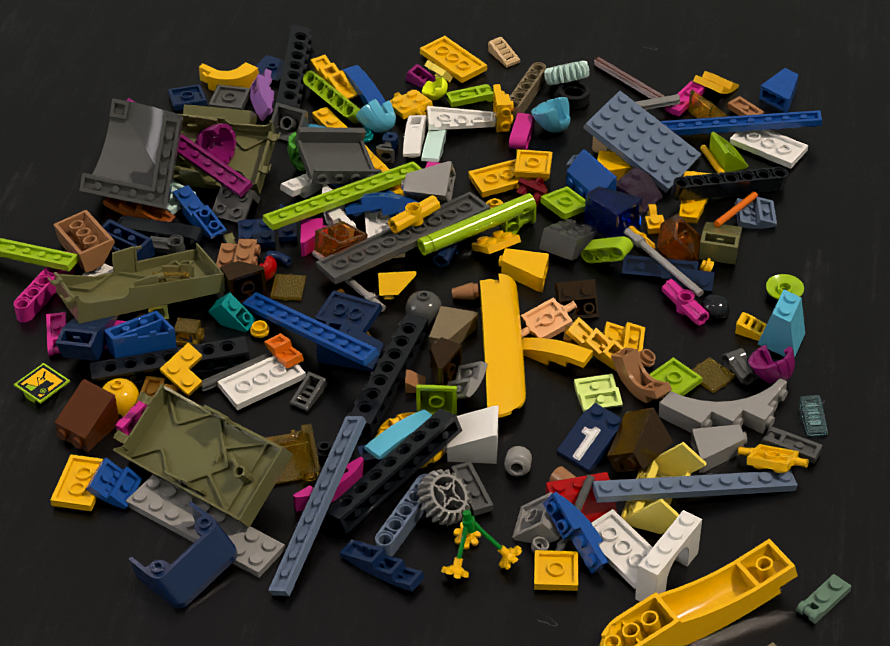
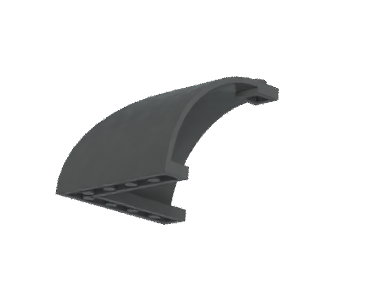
[79,98,183,209]

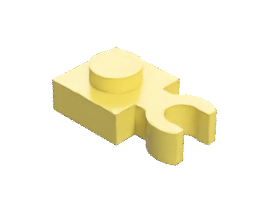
[424,60,453,83]

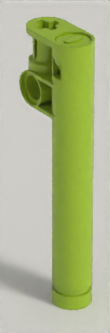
[417,193,536,256]

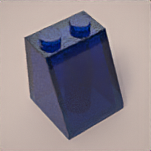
[584,186,643,238]

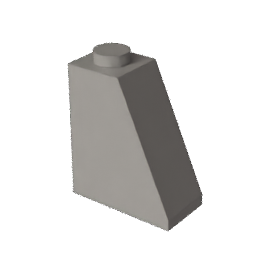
[691,424,747,473]

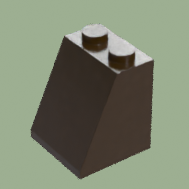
[607,408,673,473]

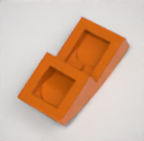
[264,333,304,369]

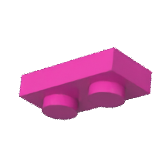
[116,401,147,436]

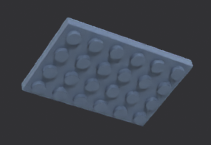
[583,91,701,193]

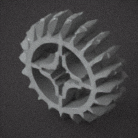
[416,469,472,526]

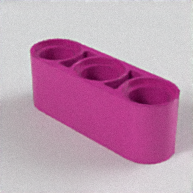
[509,112,535,150]

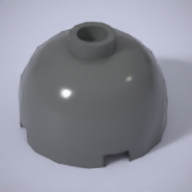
[405,290,442,327]

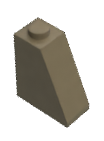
[429,306,478,351]

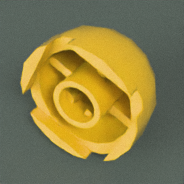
[103,378,139,417]

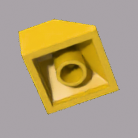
[378,271,416,300]

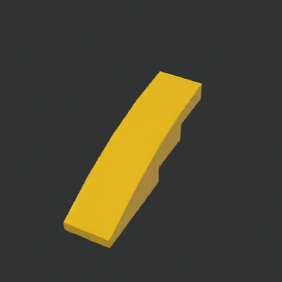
[310,55,358,100]
[565,317,624,371]
[522,337,593,368]

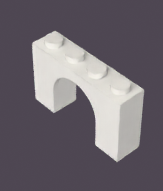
[635,510,702,602]

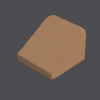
[405,369,426,393]

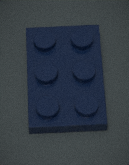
[314,290,383,333]

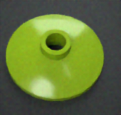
[766,274,804,300]

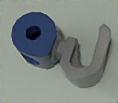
[376,132,398,163]

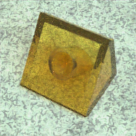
[688,89,729,119]

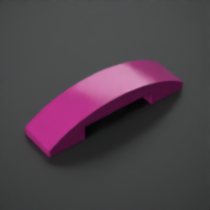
[293,457,364,511]

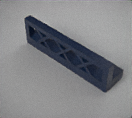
[622,255,698,277]

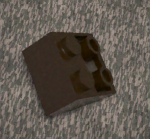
[554,279,599,320]

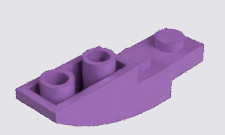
[250,68,275,121]

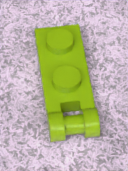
[446,84,493,108]

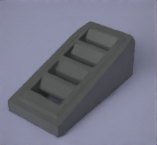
[290,372,327,412]

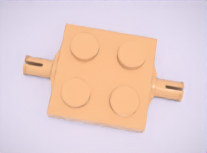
[521,297,577,339]

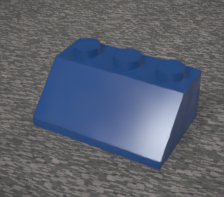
[566,149,617,212]

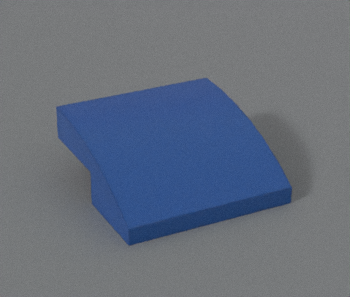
[86,458,142,509]

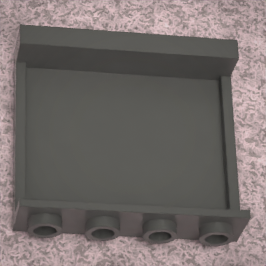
[294,127,382,184]

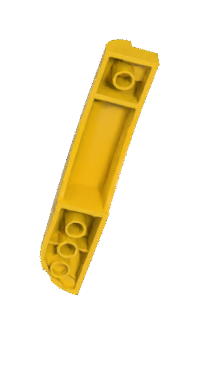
[480,274,526,418]
[600,538,797,646]

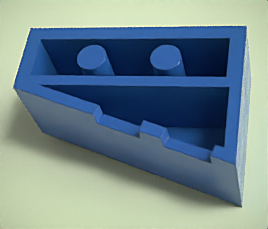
[104,310,177,358]

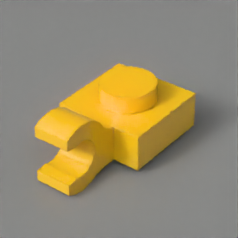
[644,204,666,234]

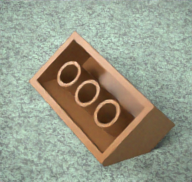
[53,210,115,273]

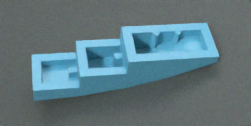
[364,410,432,460]

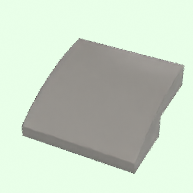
[447,361,488,400]

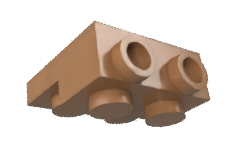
[216,239,261,269]

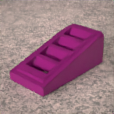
[405,64,436,88]

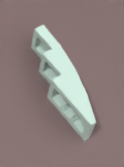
[421,129,448,162]

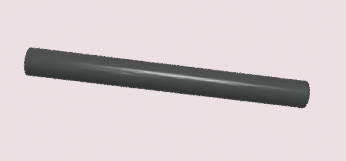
[554,475,595,551]

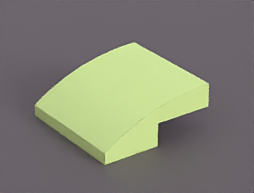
[574,374,623,412]

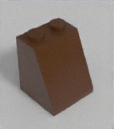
[55,379,119,452]

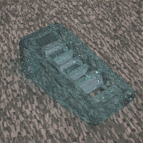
[799,395,828,436]

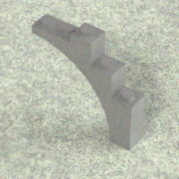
[658,378,788,434]

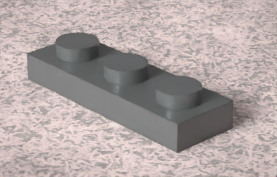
[451,461,493,516]

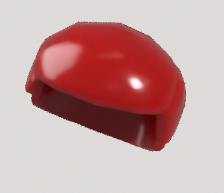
[259,255,277,282]

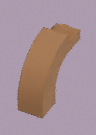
[611,347,672,403]

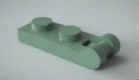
[796,574,851,624]

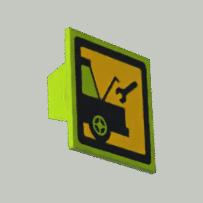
[14,363,70,404]

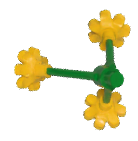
[441,510,522,579]

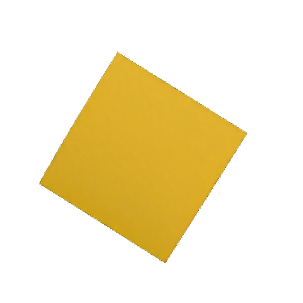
[693,71,739,94]
[603,322,645,352]

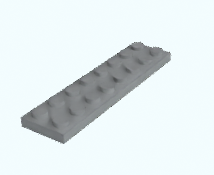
[126,475,285,578]

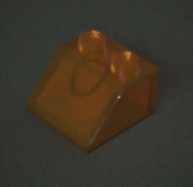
[657,214,701,261]
[314,221,368,257]

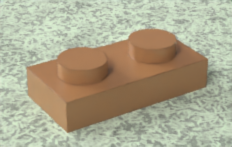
[727,96,764,116]

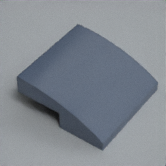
[735,197,777,229]

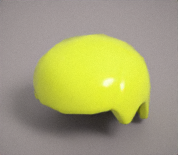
[422,77,448,101]

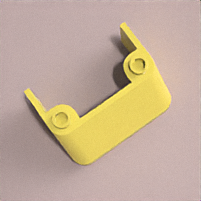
[620,442,706,534]

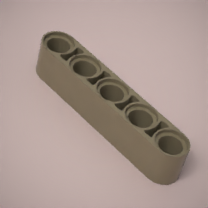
[510,62,546,122]

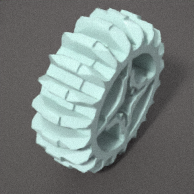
[544,61,590,85]

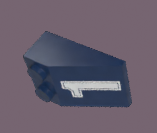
[557,403,622,473]

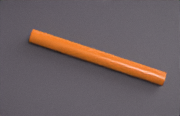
[714,192,758,228]

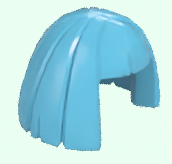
[531,97,570,133]
[356,99,396,134]

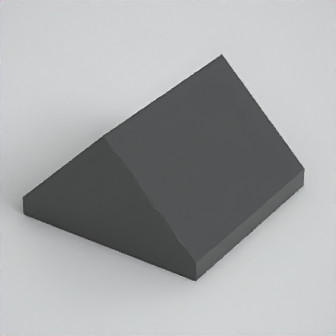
[271,102,309,141]

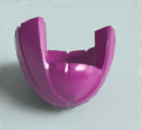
[195,123,236,164]
[748,345,795,384]

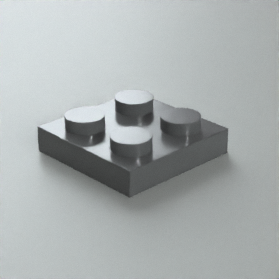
[209,84,250,110]

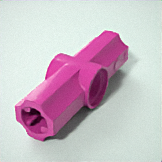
[662,279,709,326]

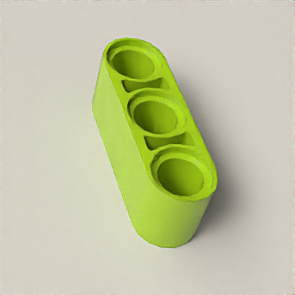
[581,236,633,263]

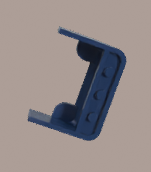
[128,502,238,609]

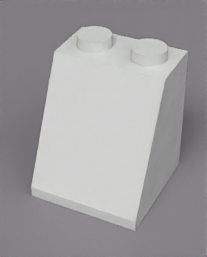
[444,406,499,464]

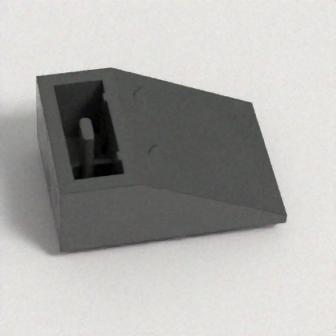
[539,219,598,260]

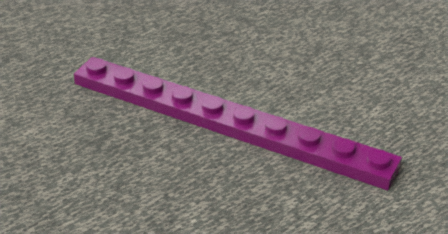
[126,98,253,198]

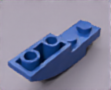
[173,185,227,239]
[345,193,419,217]
[543,492,608,574]

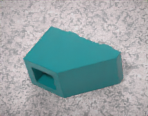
[209,293,256,332]

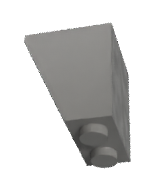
[401,161,456,205]

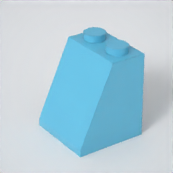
[758,290,805,357]

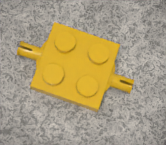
[390,90,433,119]
[738,444,809,473]

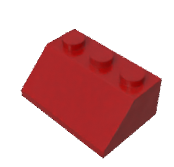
[546,472,617,523]

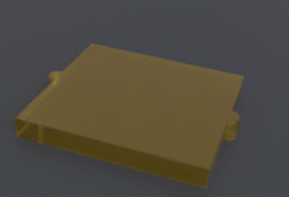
[271,274,306,301]
[692,357,735,393]

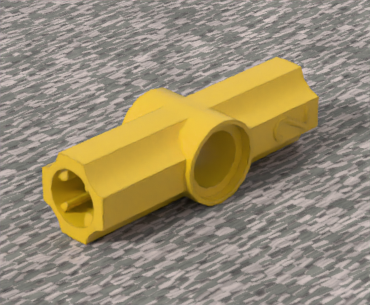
[388,195,441,234]

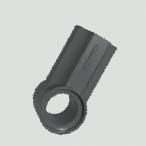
[150,235,186,254]
[722,348,757,385]

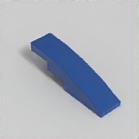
[342,65,386,107]

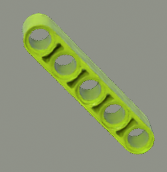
[303,71,361,123]

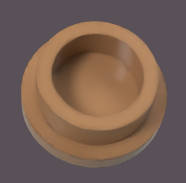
[638,349,656,367]

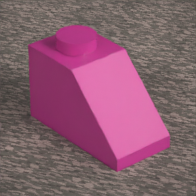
[300,218,327,256]

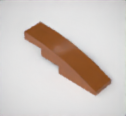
[103,197,176,222]

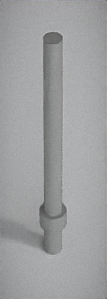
[624,228,704,297]
[312,249,386,312]

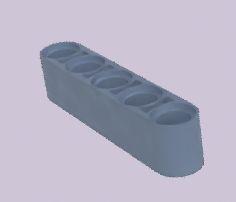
[375,474,428,557]

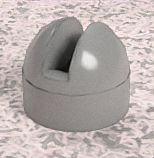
[531,536,549,554]

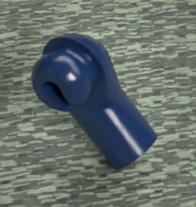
[263,250,292,266]

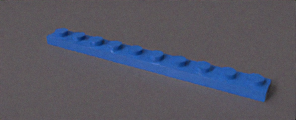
[660,110,822,135]
[242,292,379,366]

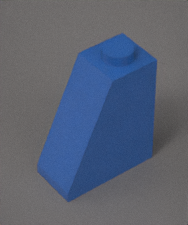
[759,68,799,113]

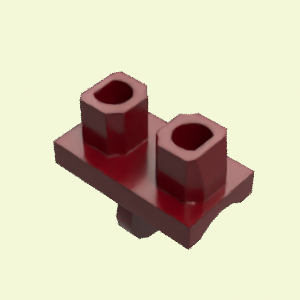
[516,177,548,207]

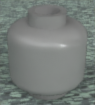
[504,446,532,477]

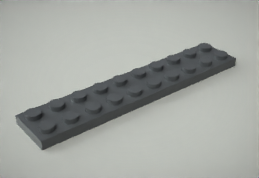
[316,192,491,284]

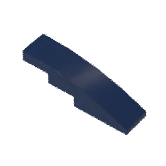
[339,539,425,592]

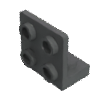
[212,185,260,223]

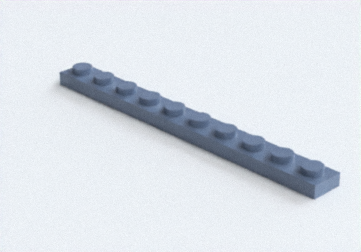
[268,416,366,596]
[592,470,798,503]

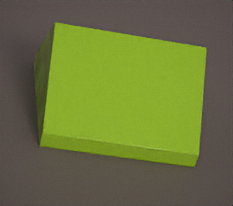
[709,131,748,172]

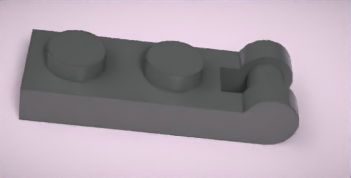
[761,427,823,464]

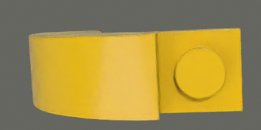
[199,62,259,91]

